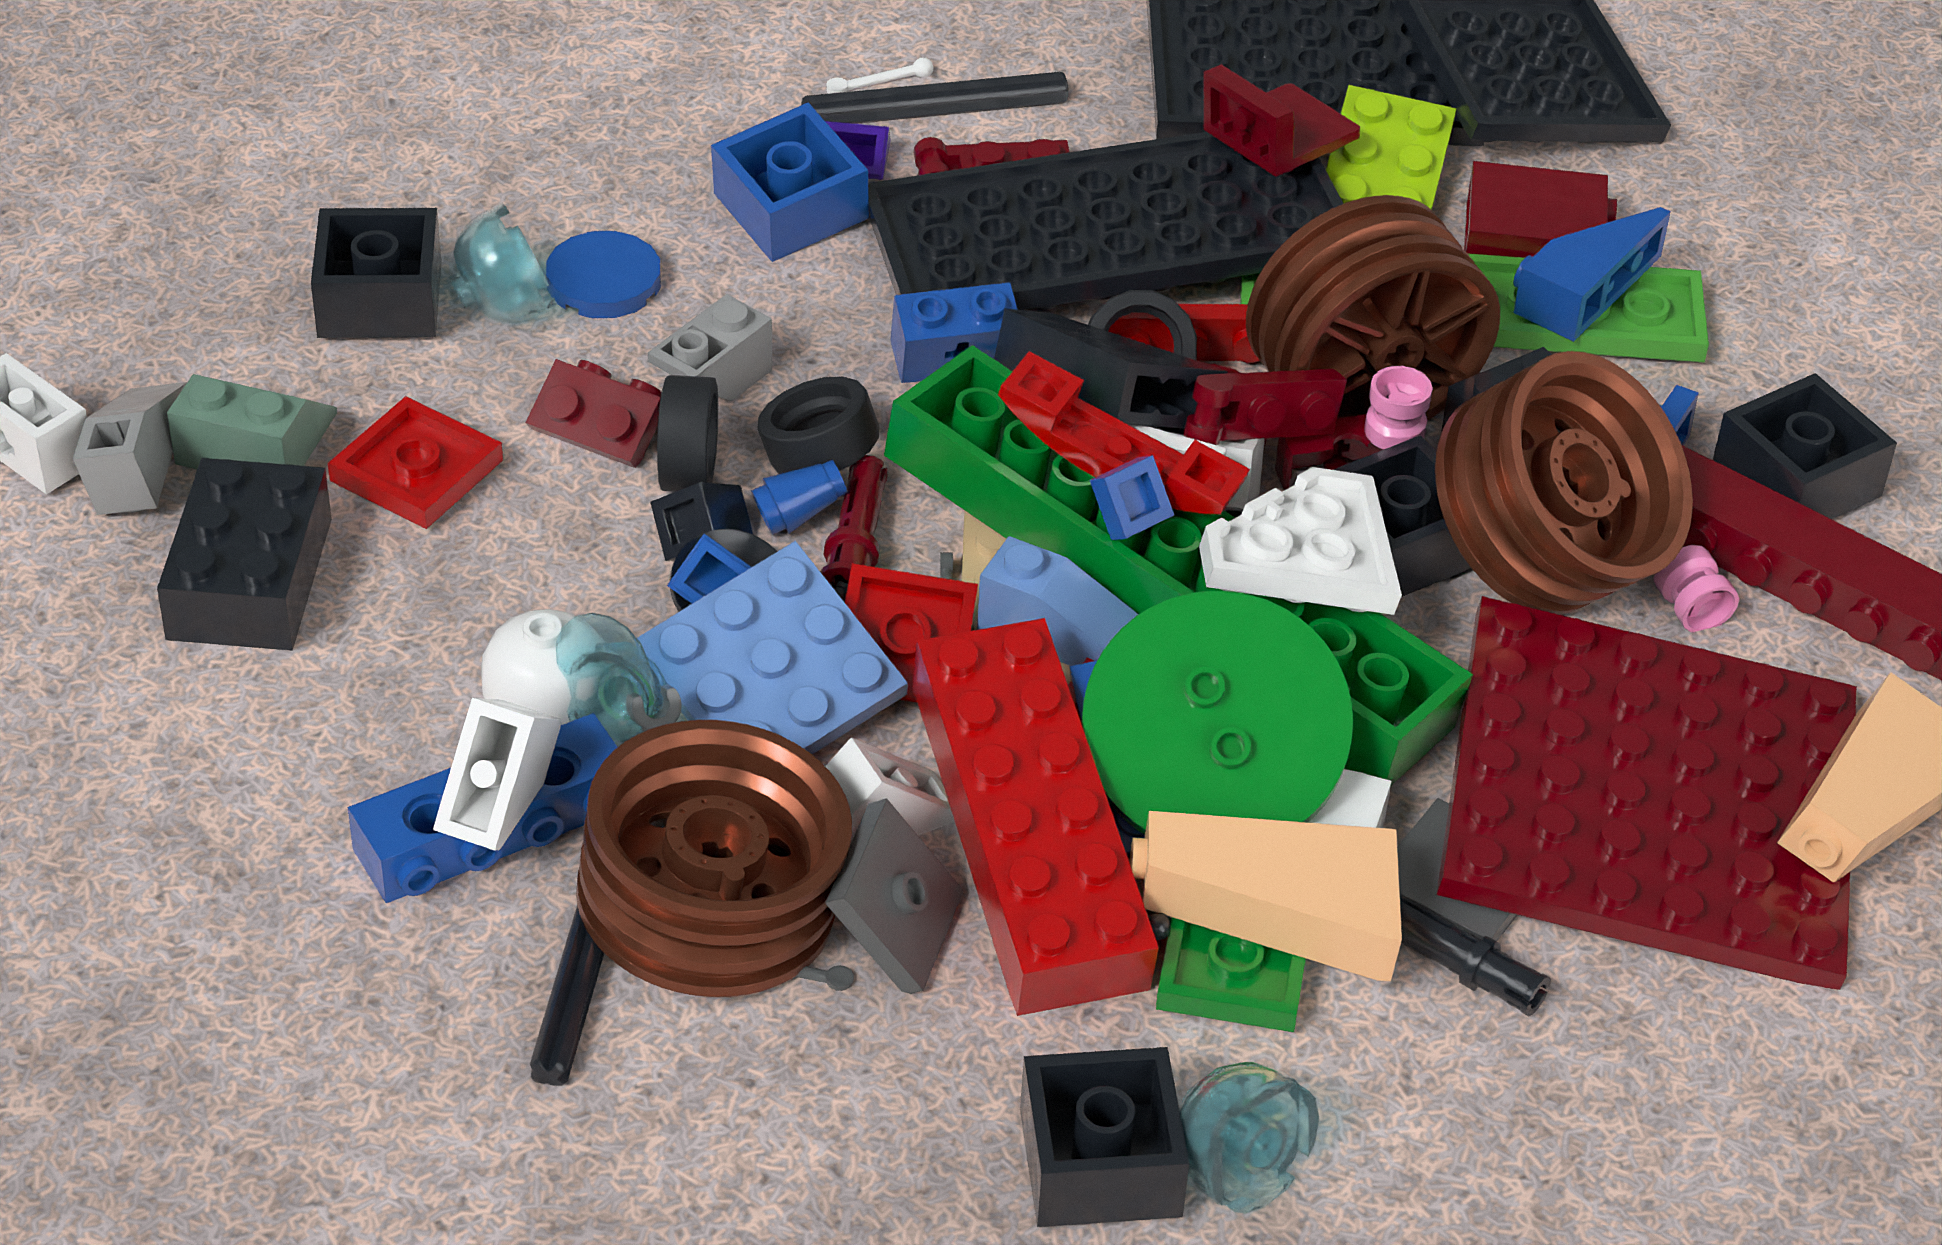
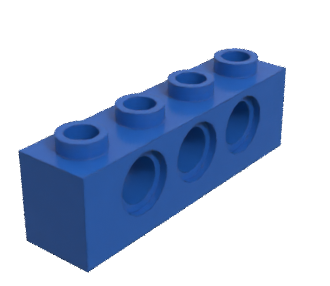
[347,713,617,903]

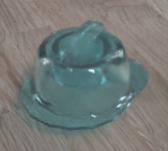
[556,613,666,747]

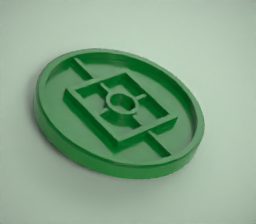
[1082,591,1353,835]

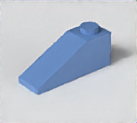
[977,536,1139,666]

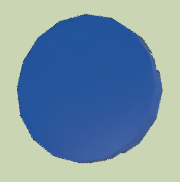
[546,231,661,318]

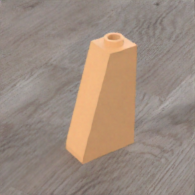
[1777,672,1942,882]
[1130,811,1402,981]

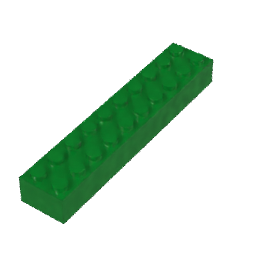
[884,345,1473,786]

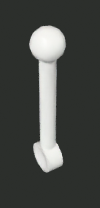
[826,57,934,93]

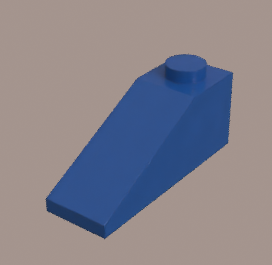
[1513,207,1671,342]

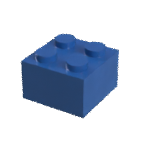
[711,103,869,262]

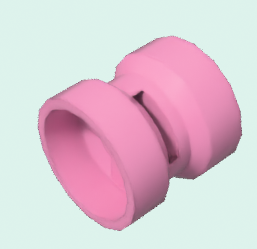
[1364,366,1433,450]
[1654,545,1739,632]

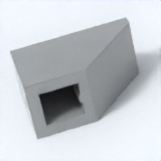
[648,294,772,401]

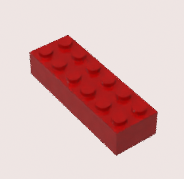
[913,618,1159,1016]

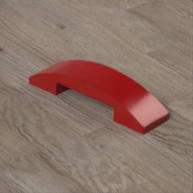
[998,351,1250,514]

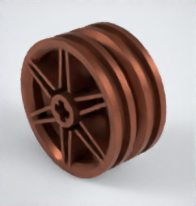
[1246,195,1500,421]
[1435,351,1693,615]
[576,720,852,997]

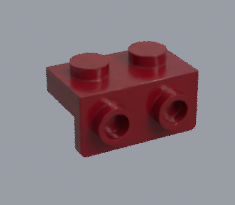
[525,359,662,468]

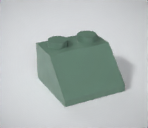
[167,374,337,469]

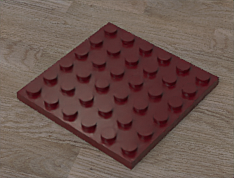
[1436,596,1857,990]

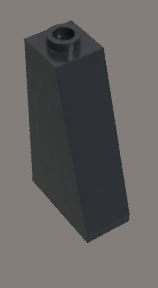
[994,308,1228,429]

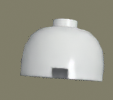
[481,609,611,725]

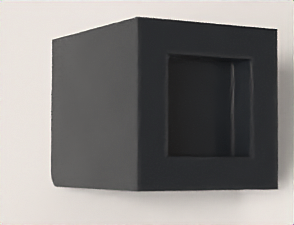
[650,482,754,561]

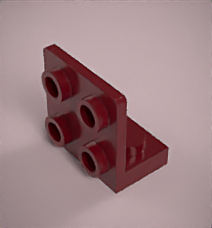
[1204,64,1360,177]

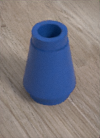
[751,460,848,535]

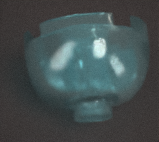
[449,203,557,324]
[1180,1062,1319,1214]

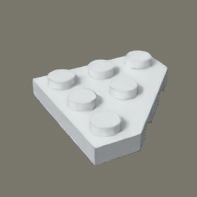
[1199,467,1402,615]

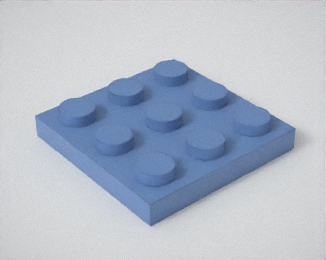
[634,541,908,754]

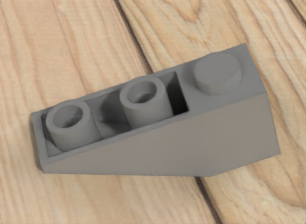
[73,382,187,515]

